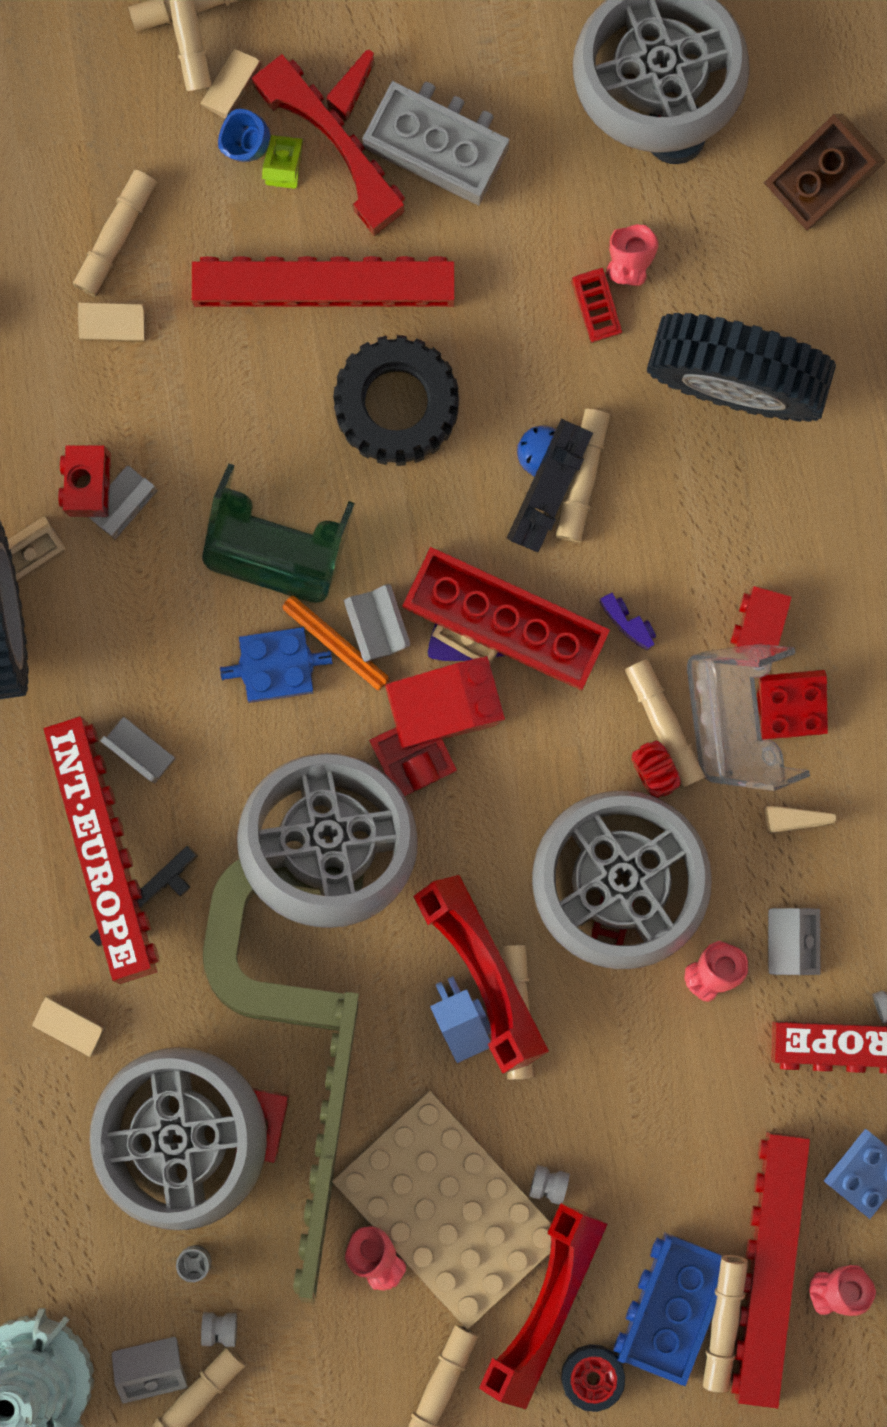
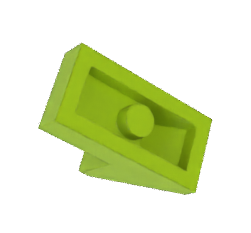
[262,135,303,189]

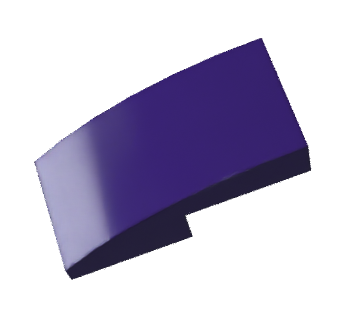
[599,593,656,650]

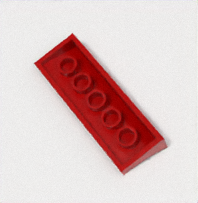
[402,547,610,691]

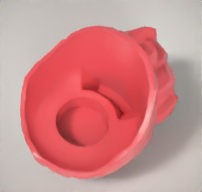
[606,224,659,286]
[684,941,748,1002]
[345,1226,406,1291]
[809,1265,876,1316]

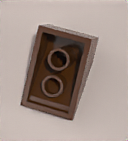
[764,113,886,231]

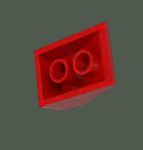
[385,656,505,749]

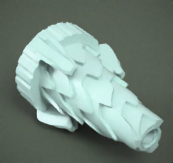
[0,1308,94,1427]

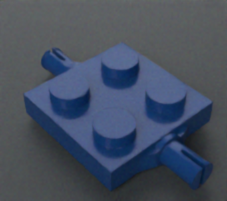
[220,627,333,703]

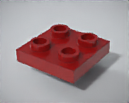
[757,670,828,740]
[369,727,457,796]

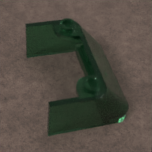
[202,463,355,603]

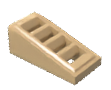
[764,806,836,834]

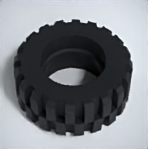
[333,335,459,466]

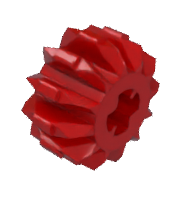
[631,740,681,798]

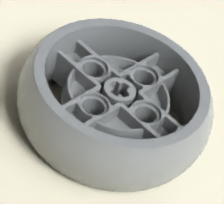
[573,0,750,152]
[237,753,418,928]
[532,791,712,969]
[89,1047,267,1230]

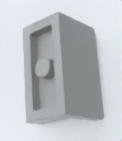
[89,466,158,540]
[343,584,410,662]
[100,716,176,784]
[768,908,821,975]
[112,1337,188,1404]

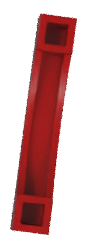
[252,54,405,236]
[413,875,549,1074]
[479,1203,608,1409]

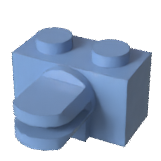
[430,976,491,1063]

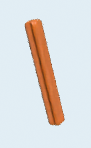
[282,596,389,690]

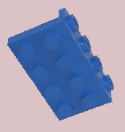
[613,1232,723,1386]

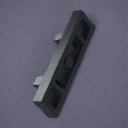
[507,418,593,552]
[89,846,198,947]

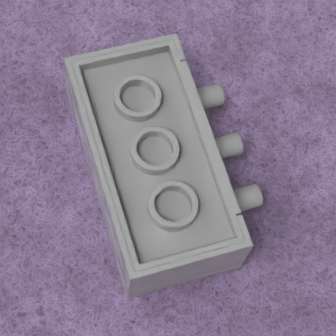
[362,81,509,206]

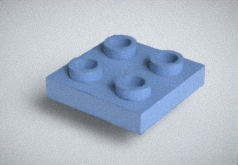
[824,1129,887,1219]

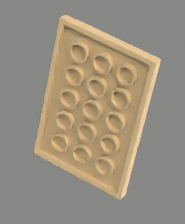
[332,1090,552,1330]

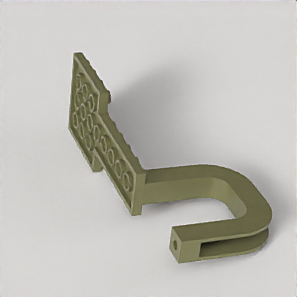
[203,859,365,1304]

